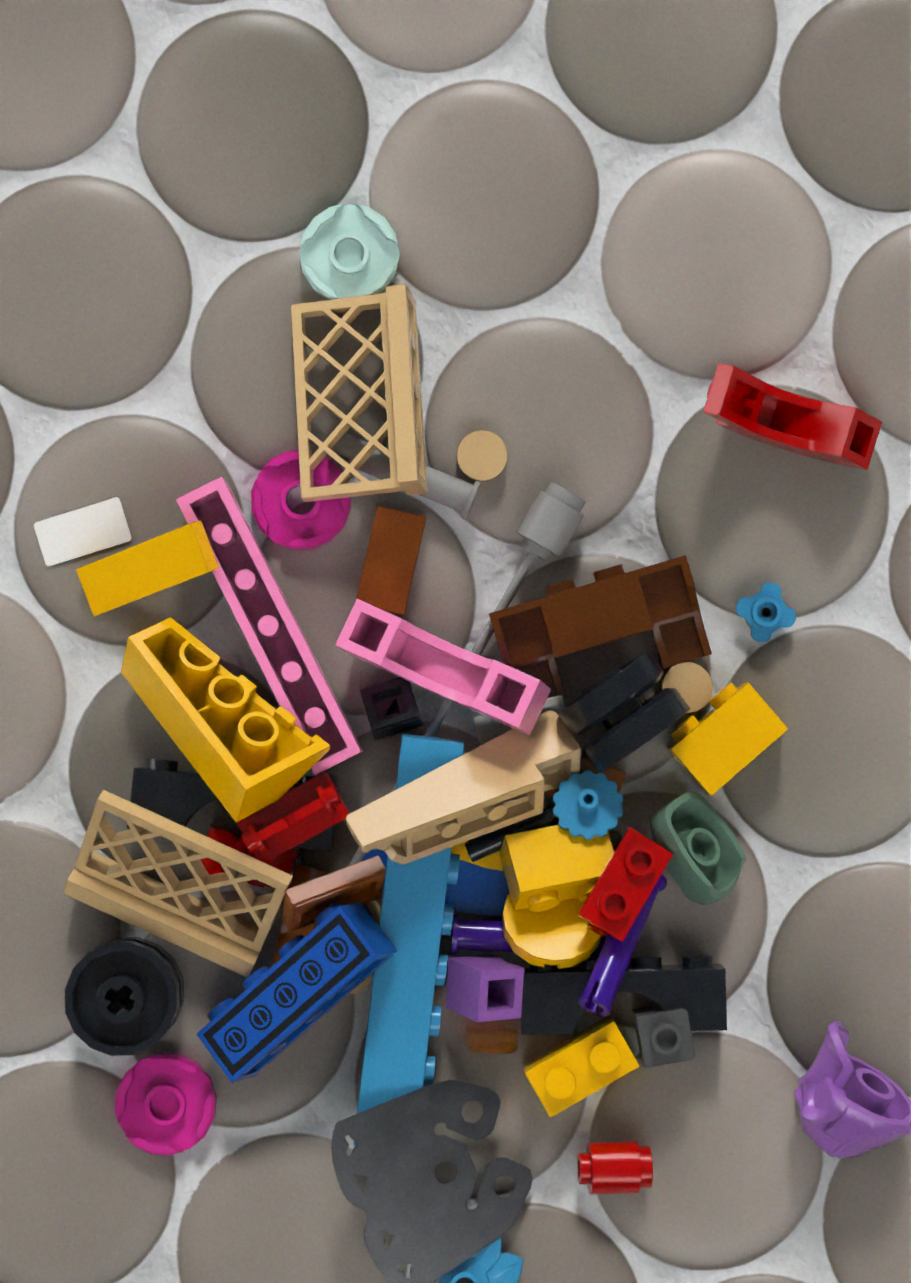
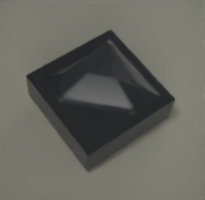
[360,677,424,741]

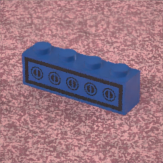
[197,902,397,1083]

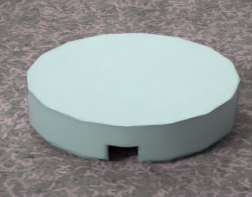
[299,204,400,300]

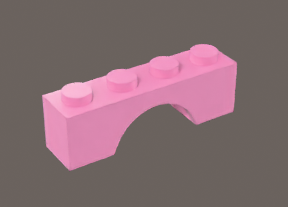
[335,599,551,736]

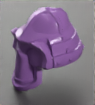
[794,1020,911,1158]

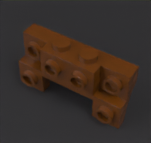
[489,555,712,698]

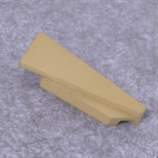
[346,710,581,865]

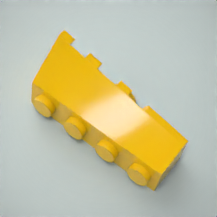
[121,617,330,822]

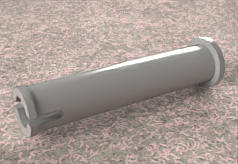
[327,433,481,520]

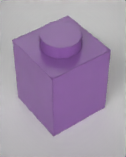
[446,954,524,1022]

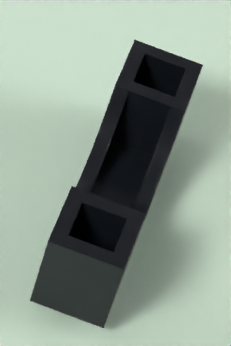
[127,758,340,851]
[520,955,727,1035]

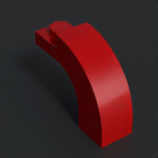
[703,363,882,470]

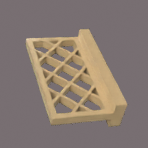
[291,284,428,502]
[63,790,293,978]

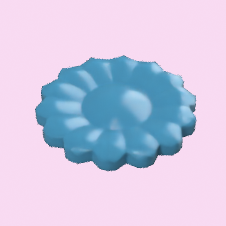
[553,770,623,840]

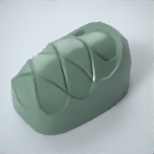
[649,791,747,905]

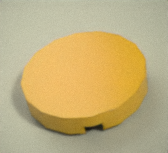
[502,893,601,969]

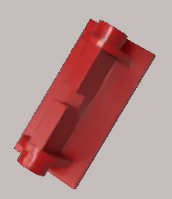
[237,771,350,863]
[578,827,673,942]

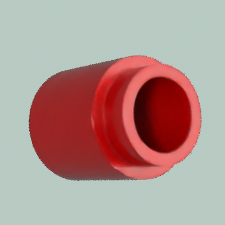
[577,1141,653,1195]

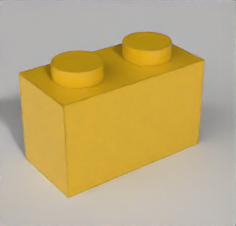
[667,682,788,796]
[499,825,614,912]
[523,1014,640,1118]

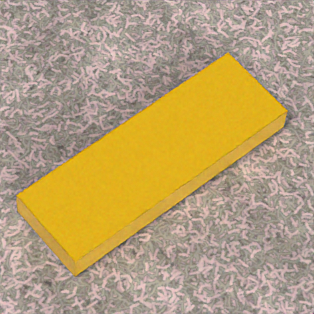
[76,520,219,616]

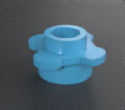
[736,582,796,642]

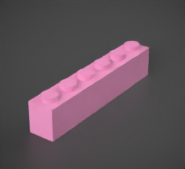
[176,476,363,775]

